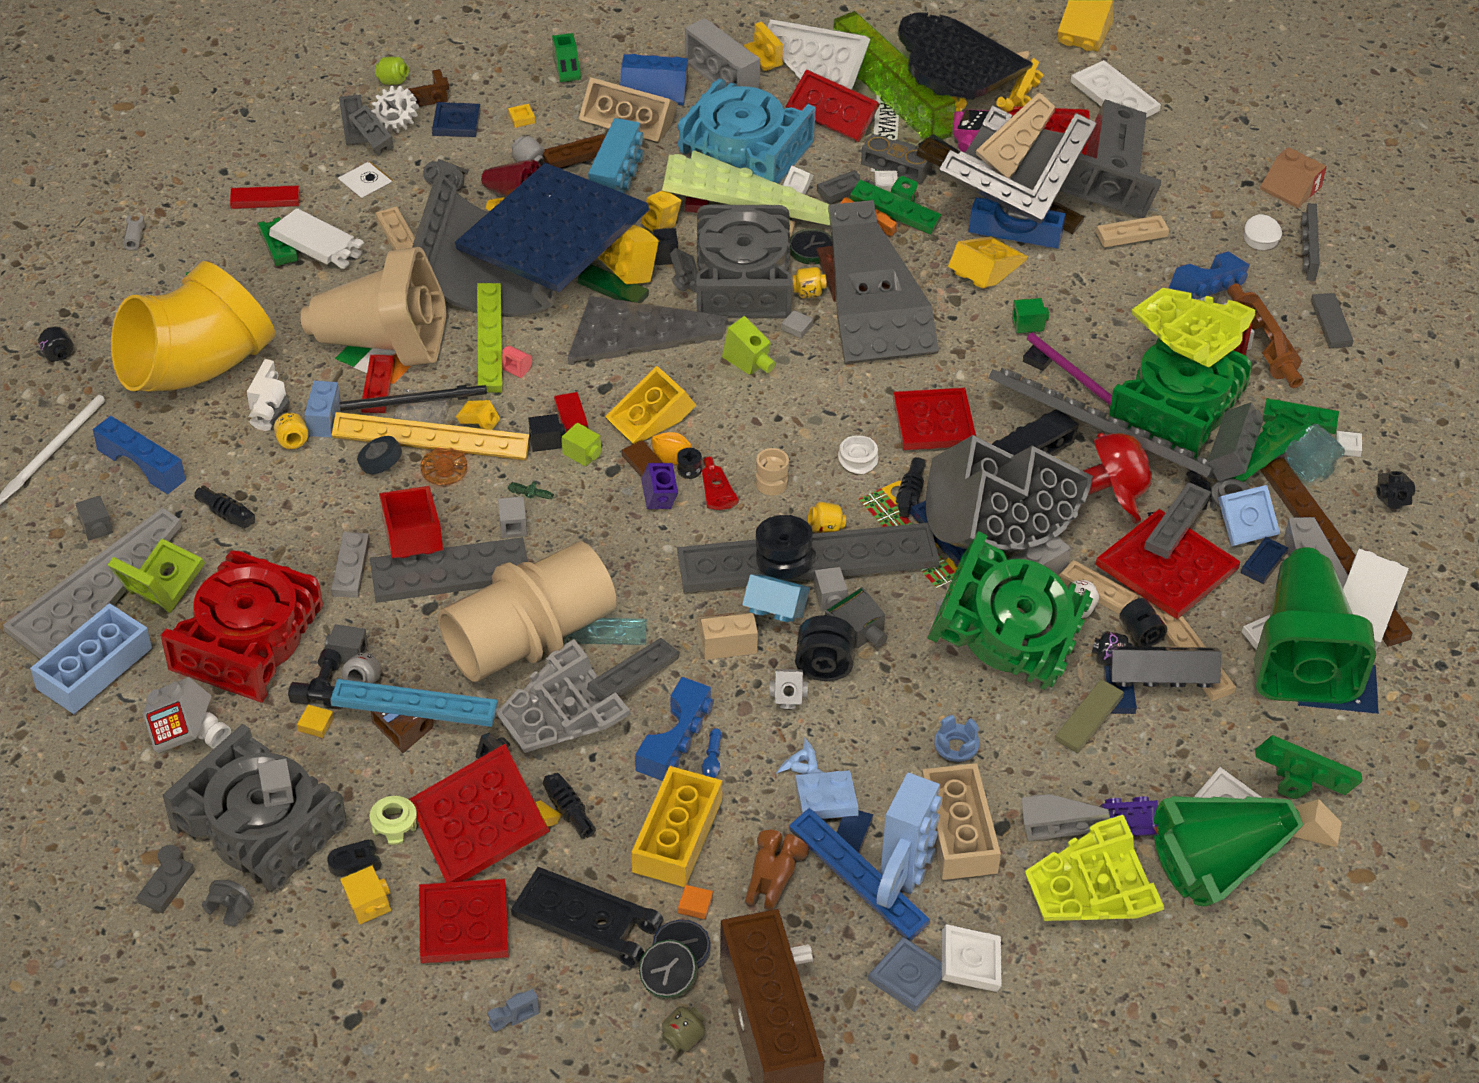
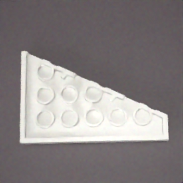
[768,19,870,90]

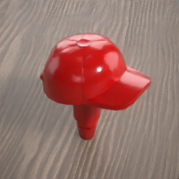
[1083,433,1152,524]

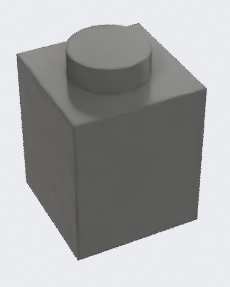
[75,496,113,541]
[325,624,368,663]

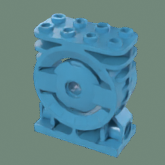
[678,79,816,184]

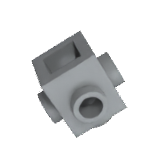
[769,669,808,709]

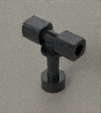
[288,649,343,708]

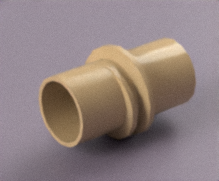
[438,541,617,682]

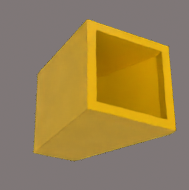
[1058,0,1114,52]

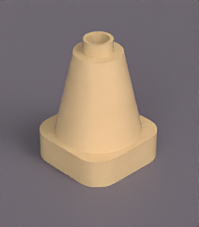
[301,247,446,366]

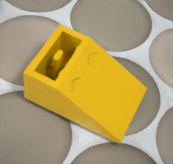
[598,225,659,284]

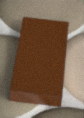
[621,440,663,477]

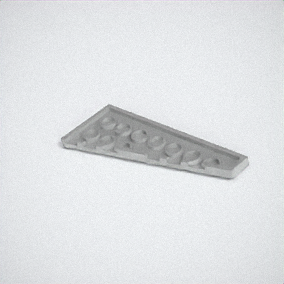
[3,508,182,659]

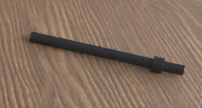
[339,385,487,411]

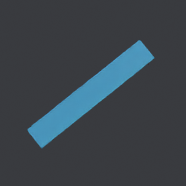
[330,679,498,727]

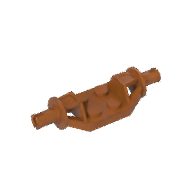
[1227,284,1304,388]

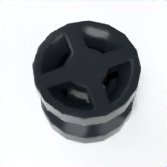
[677,447,702,479]

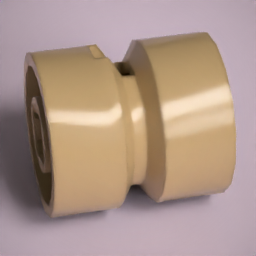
[756,448,789,496]

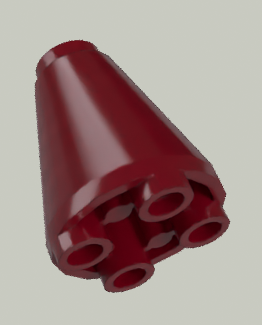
[481,159,541,197]

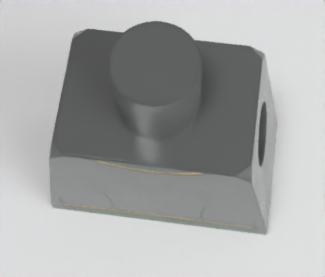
[825,587,888,648]

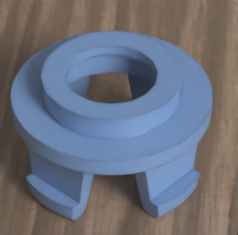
[934,715,980,762]

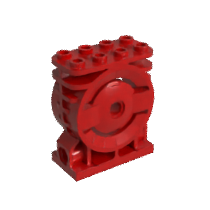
[160,550,323,703]

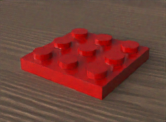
[893,387,976,450]
[419,879,509,964]

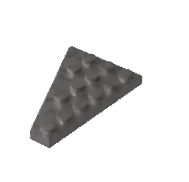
[568,296,728,365]

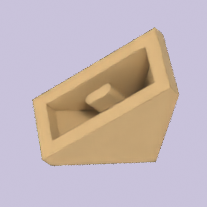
[1293,799,1342,847]

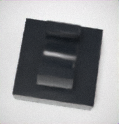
[475,733,510,759]

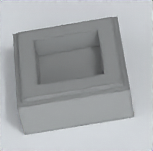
[781,310,814,338]

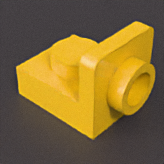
[456,400,500,430]

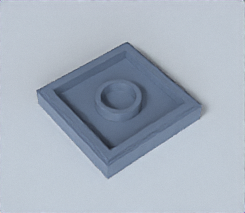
[868,937,943,1012]

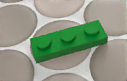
[1263,398,1339,434]

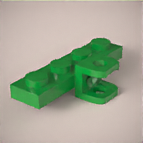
[850,176,942,235]
[1255,735,1363,799]

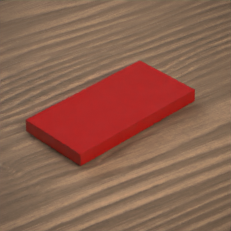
[785,69,880,142]

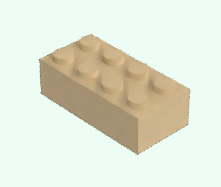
[922,763,1001,880]

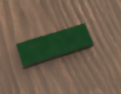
[577,264,649,303]

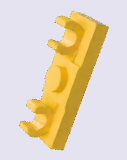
[1008,58,1043,107]

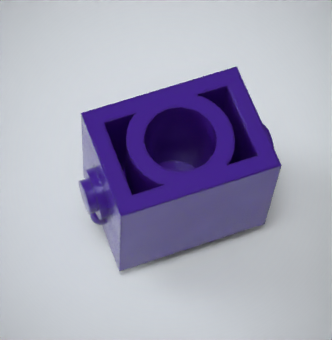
[641,463,678,509]

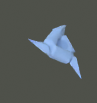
[776,737,824,774]

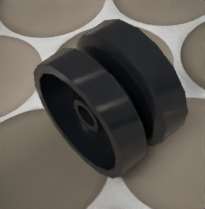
[755,515,813,579]
[795,615,856,682]

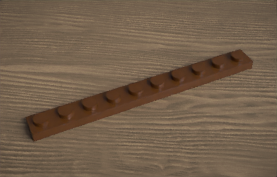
[1260,457,1413,647]

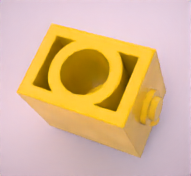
[641,190,682,232]
[340,866,391,925]

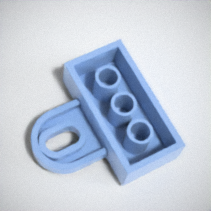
[877,772,942,908]

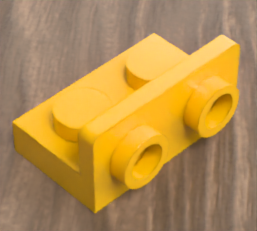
[744,22,783,71]

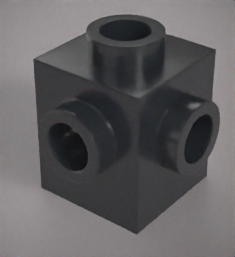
[1376,471,1415,509]

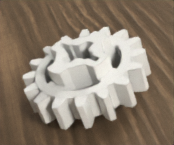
[371,86,419,133]

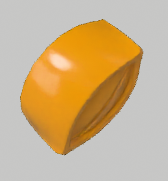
[652,432,691,465]

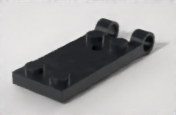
[511,867,664,968]

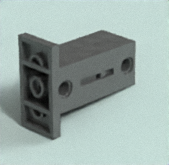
[1060,99,1161,218]

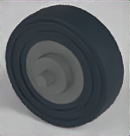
[357,436,402,475]

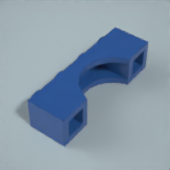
[969,197,1065,249]
[1169,251,1250,299]
[92,416,186,495]
[635,677,714,781]

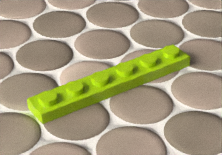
[477,283,502,393]

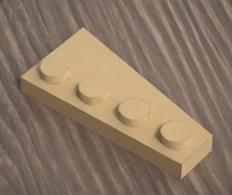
[976,93,1055,179]

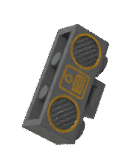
[861,133,933,185]

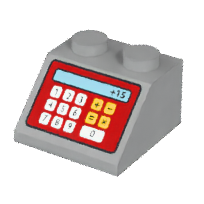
[143,677,211,753]

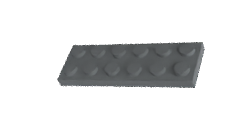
[370,537,528,603]

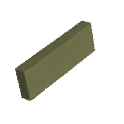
[1055,679,1124,753]

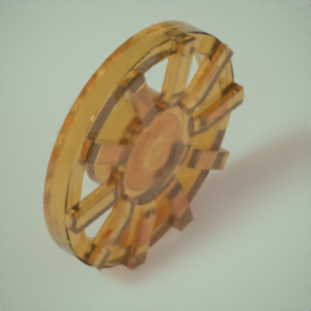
[420,447,468,485]

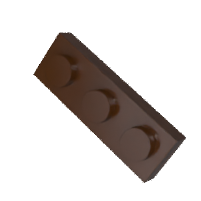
[543,134,605,168]

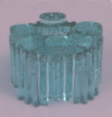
[1285,424,1345,483]

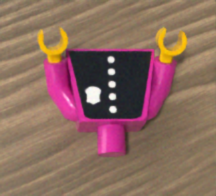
[950,96,1014,153]

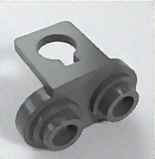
[423,159,469,191]

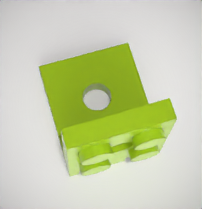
[108,538,205,613]

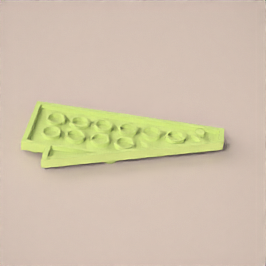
[662,150,830,225]

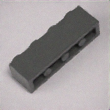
[1208,402,1263,482]

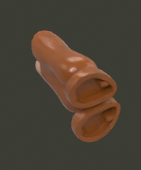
[745,830,809,910]

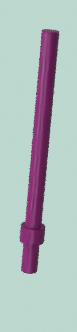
[1027,332,1112,406]

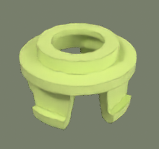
[370,796,417,845]

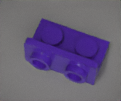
[1099,796,1158,837]

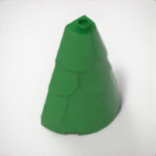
[1153,796,1304,907]

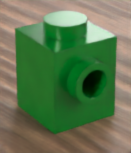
[1012,298,1049,333]

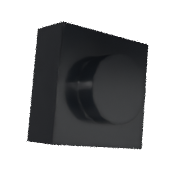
[1023,345,1053,371]

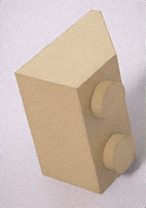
[697,611,758,660]

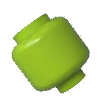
[375,57,409,85]

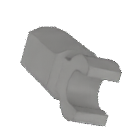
[123,216,145,250]

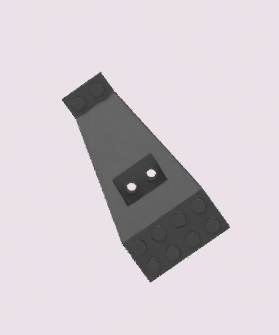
[828,200,939,364]

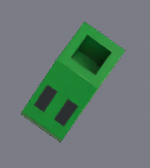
[552,33,581,82]

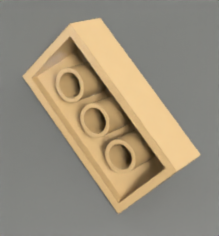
[578,77,678,142]

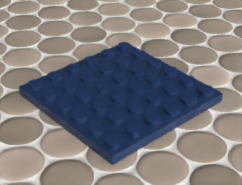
[455,163,649,292]

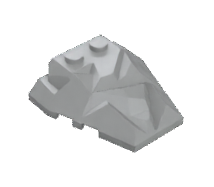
[496,639,631,753]

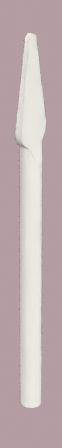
[0,395,105,504]

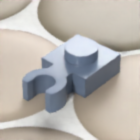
[487,989,539,1032]

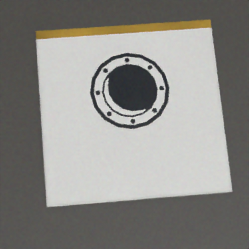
[338,161,394,198]

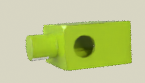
[722,316,776,374]

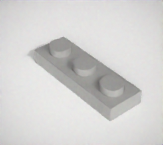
[331,532,370,598]

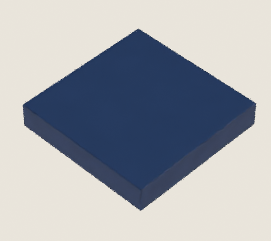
[432,102,481,137]

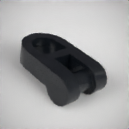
[327,839,382,877]

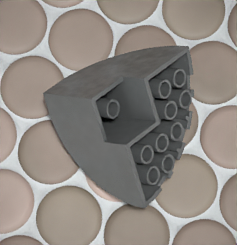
[926,435,1093,553]

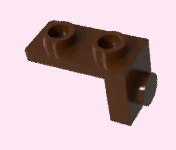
[404,69,449,107]

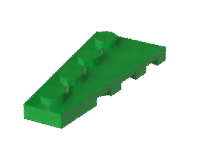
[1229,408,1314,482]

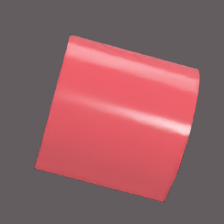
[502,346,532,378]

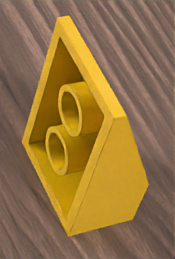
[948,236,1028,288]
[605,366,697,444]

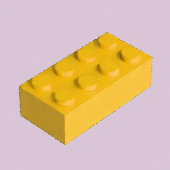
[631,766,722,887]

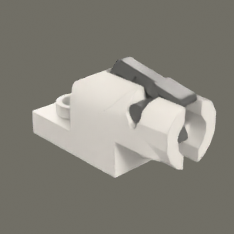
[247,359,289,431]

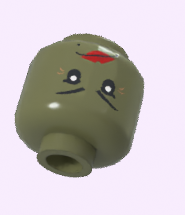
[661,1007,706,1052]

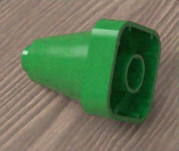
[1254,547,1376,704]

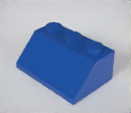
[620,54,688,106]

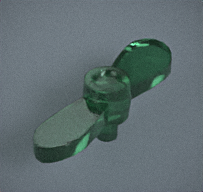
[508,482,554,499]

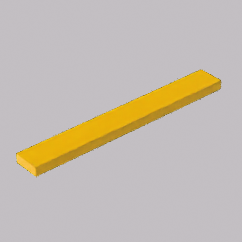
[331,412,530,460]

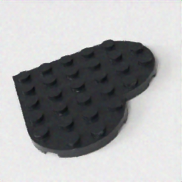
[897,12,1033,100]

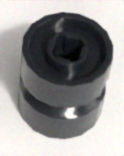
[1119,598,1168,647]

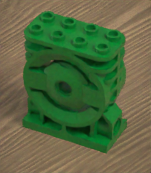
[1109,338,1252,458]
[927,531,1093,690]

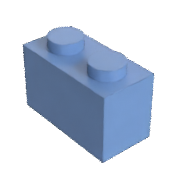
[304,381,341,438]

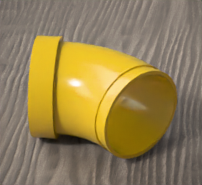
[111,261,276,391]

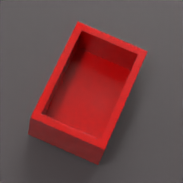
[379,485,443,558]

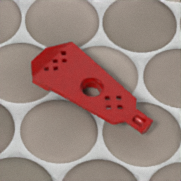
[702,456,739,510]

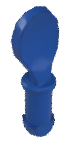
[702,728,722,778]

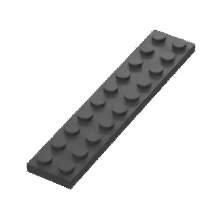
[988,368,1217,479]
[677,523,939,592]

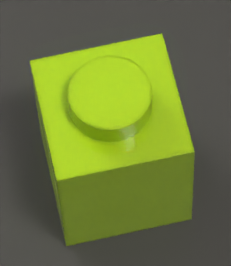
[562,423,602,467]

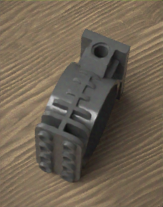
[696,205,792,318]
[163,724,346,891]

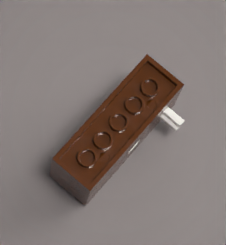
[720,909,825,1083]

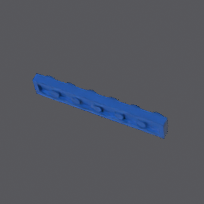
[789,808,930,941]

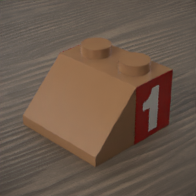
[1260,147,1327,208]

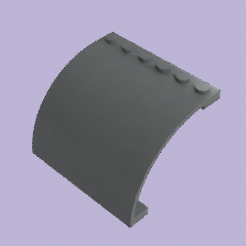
[412,173,557,317]

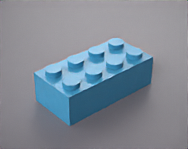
[588,118,644,194]

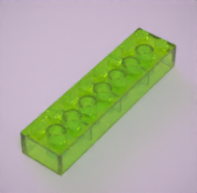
[833,11,955,140]

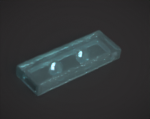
[566,618,647,645]

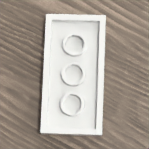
[1071,60,1161,117]

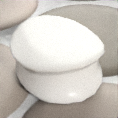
[1243,214,1282,250]
[838,436,879,474]

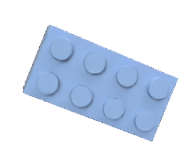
[30,603,152,714]

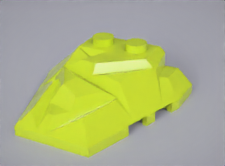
[1132,288,1255,367]
[1025,815,1164,921]

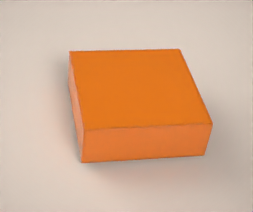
[678,885,713,920]

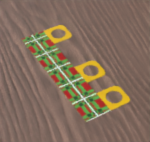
[859,481,957,588]

